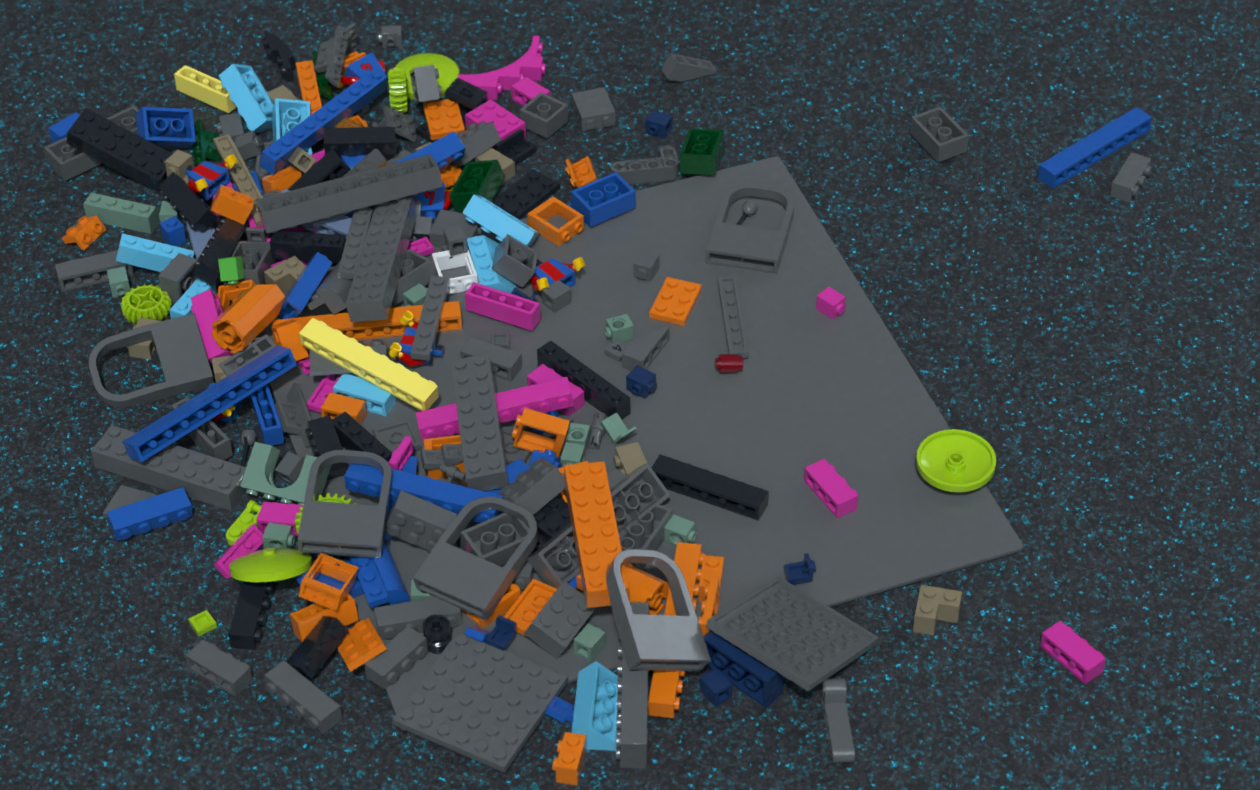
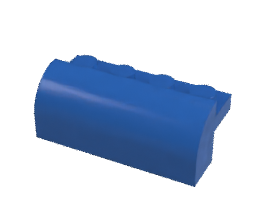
[348,539,410,608]

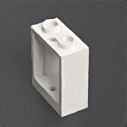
[432,247,478,295]

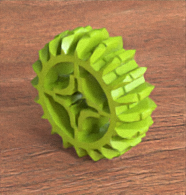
[388,68,408,113]
[121,284,172,325]

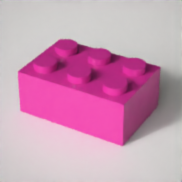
[465,99,526,151]

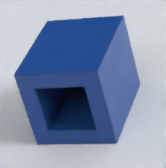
[160,216,187,246]

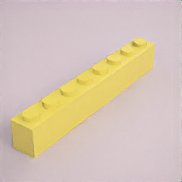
[299,318,439,411]

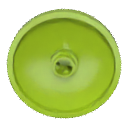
[395,53,459,99]
[916,429,996,492]
[229,548,312,582]

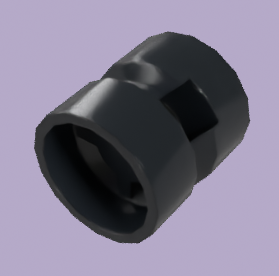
[423,614,451,654]

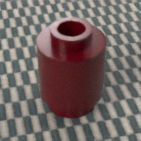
[715,354,743,373]

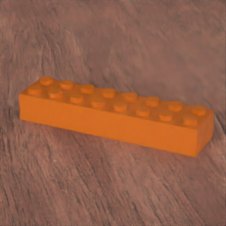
[564,461,629,608]

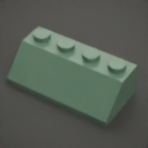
[83,193,161,234]

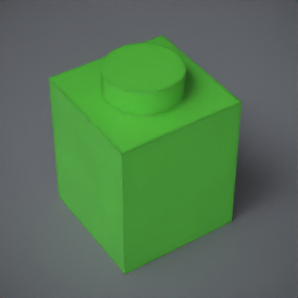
[218,256,245,284]

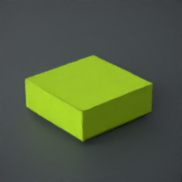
[188,610,217,636]

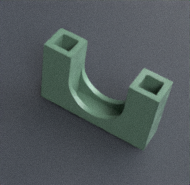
[240,442,331,505]

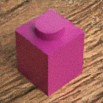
[816,287,846,320]

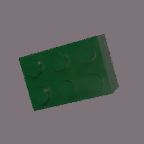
[679,128,725,176]
[448,160,505,212]

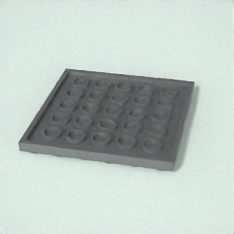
[706,576,879,691]
[392,631,568,773]

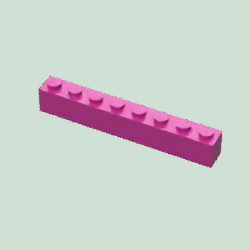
[416,377,574,442]

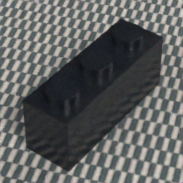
[305,415,349,480]
[286,616,349,679]

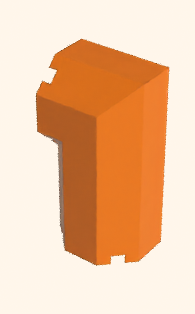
[211,284,285,354]
[576,563,669,615]

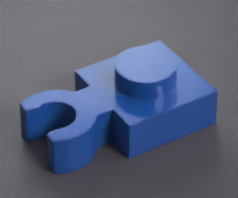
[545,696,574,725]

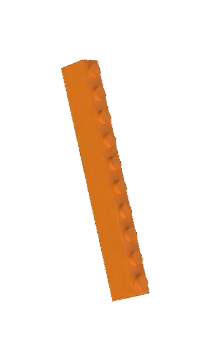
[272,301,462,346]
[648,542,705,718]

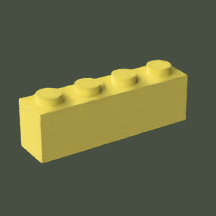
[174,65,237,113]

